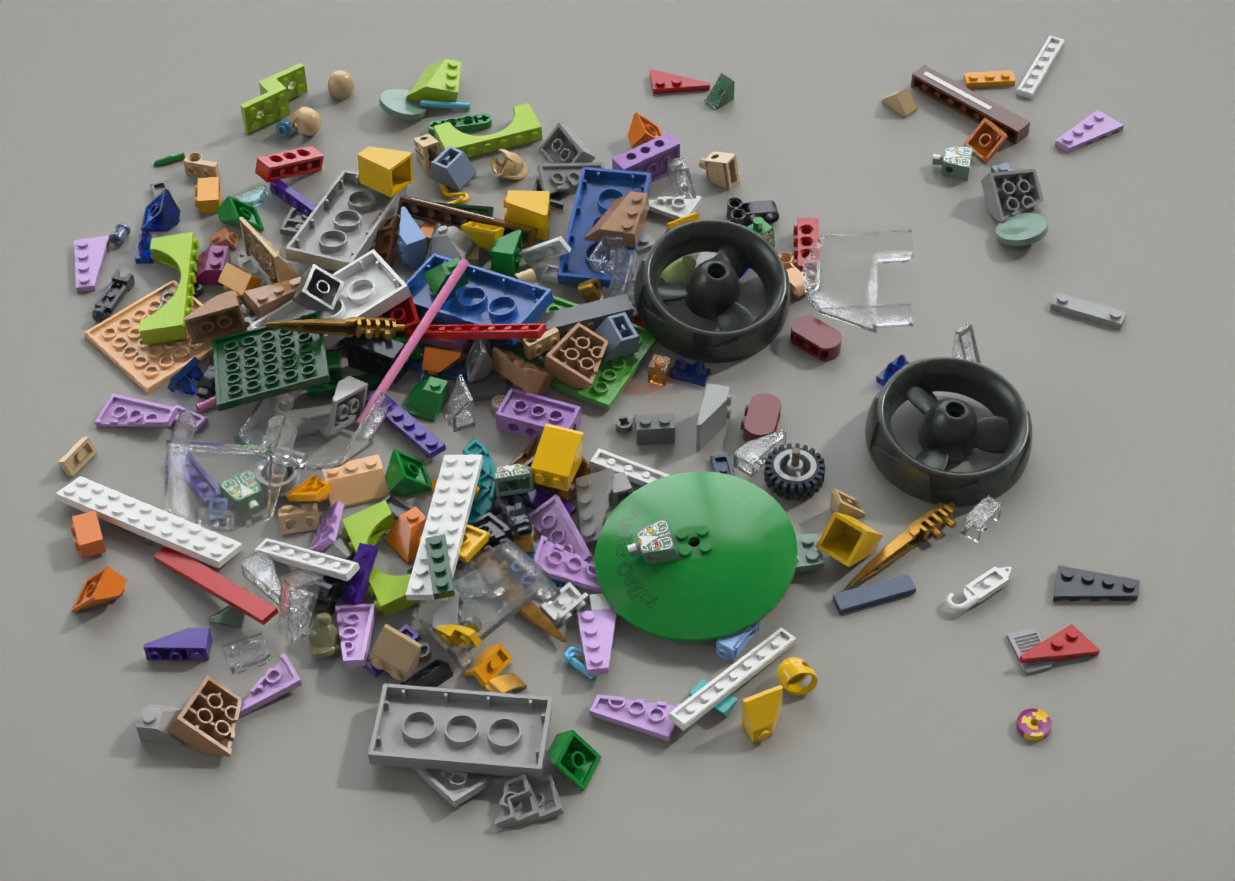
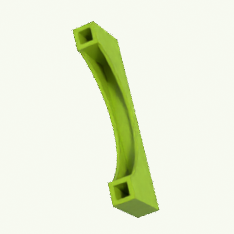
[139,232,200,345]

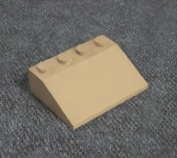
[239,217,300,284]

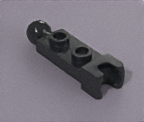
[92,270,135,322]

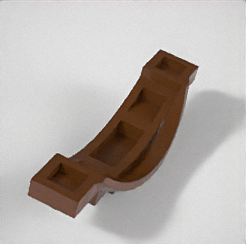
[374,215,400,267]

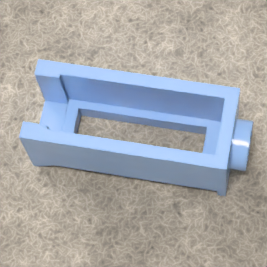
[716,620,761,663]

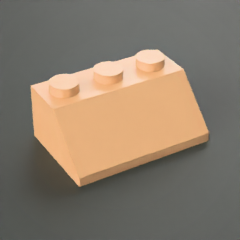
[321,454,389,508]

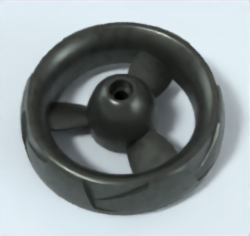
[634,219,790,363]
[865,357,1033,507]

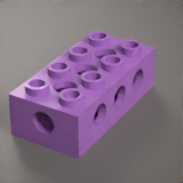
[612,133,680,183]
[496,388,581,439]

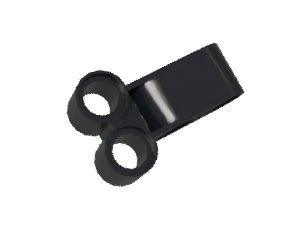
[726,197,779,226]
[308,575,347,616]

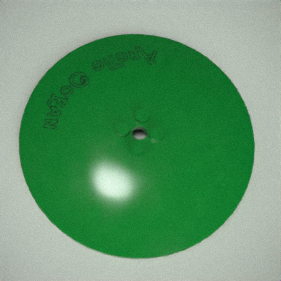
[595,471,798,642]

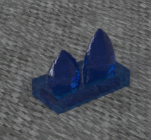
[135,230,157,264]
[876,355,910,386]
[168,357,203,395]
[670,358,711,387]

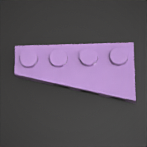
[1055,110,1124,153]
[74,236,110,293]
[94,393,178,427]
[528,495,593,562]
[335,604,377,667]
[577,608,617,676]
[589,694,681,742]

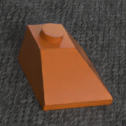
[627,112,663,149]
[964,118,1008,164]
[422,347,469,375]
[385,506,427,565]
[71,566,127,613]

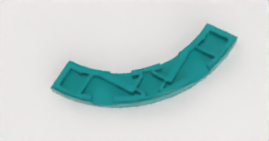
[462,438,496,524]

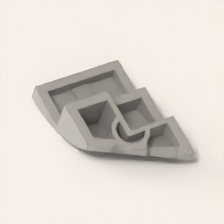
[495,773,564,827]

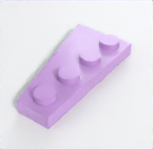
[530,535,602,593]

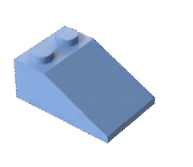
[398,206,427,271]

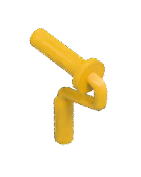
[438,182,469,205]

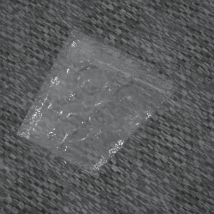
[278,570,322,643]

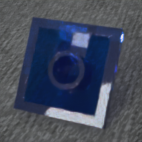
[141,189,180,232]

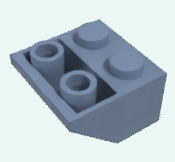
[430,146,477,191]
[594,312,639,362]

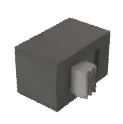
[460,616,482,633]

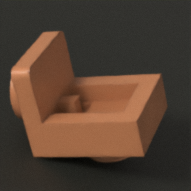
[210,227,238,250]

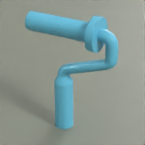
[564,639,614,680]

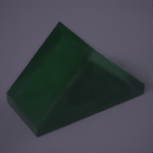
[704,73,735,110]

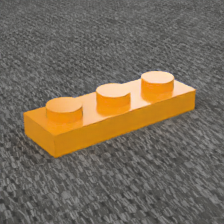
[964,70,1016,88]

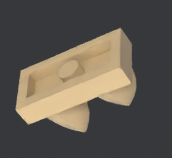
[59,437,97,477]

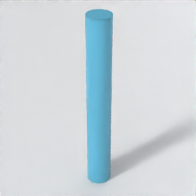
[420,100,470,109]

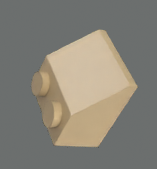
[369,624,422,682]

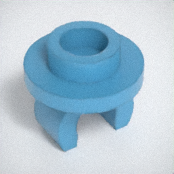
[276,120,292,138]

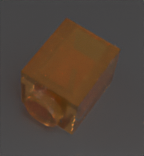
[648,354,672,386]

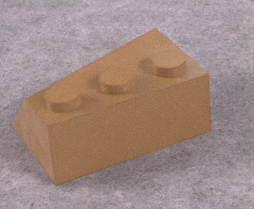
[492,347,554,396]

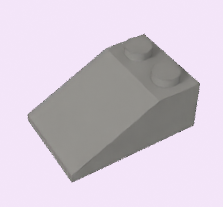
[328,376,368,435]
[696,383,732,451]

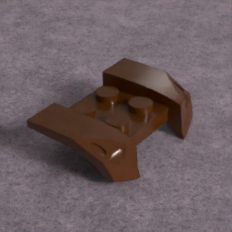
[508,438,591,502]

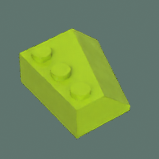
[406,59,461,102]

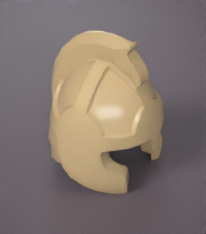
[490,149,528,180]

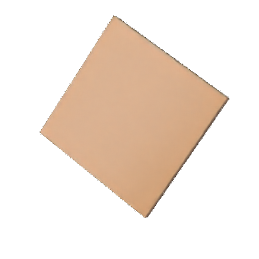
[84,279,236,394]

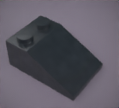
[345,338,408,384]

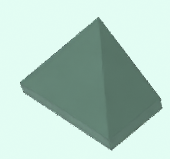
[207,605,246,628]

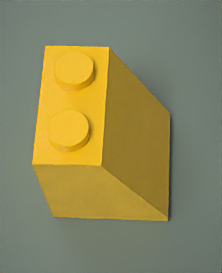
[357,147,414,198]
[504,190,551,241]
[531,423,583,491]
[816,512,883,567]

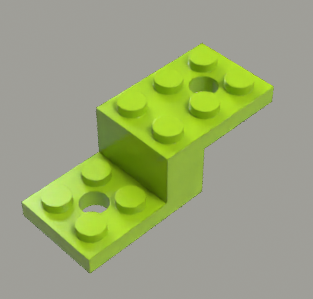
[240,63,308,134]

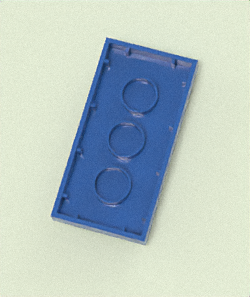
[557,167,651,291]
[405,253,554,346]

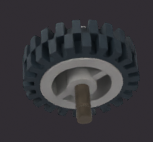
[764,443,825,500]

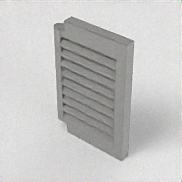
[1006,628,1056,675]

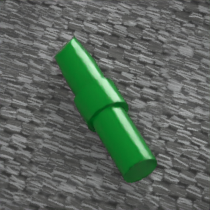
[154,152,185,166]

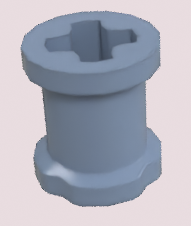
[109,223,131,246]

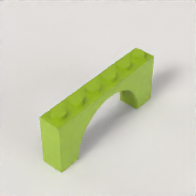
[434,103,542,158]
[342,500,423,617]

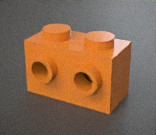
[70,510,106,558]

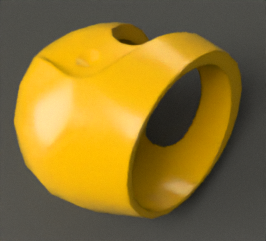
[777,657,818,695]

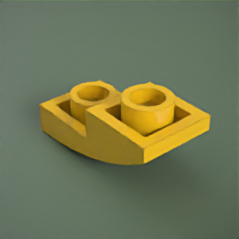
[435,624,482,648]

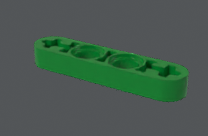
[428,113,492,136]

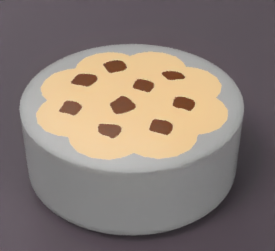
[491,395,505,412]

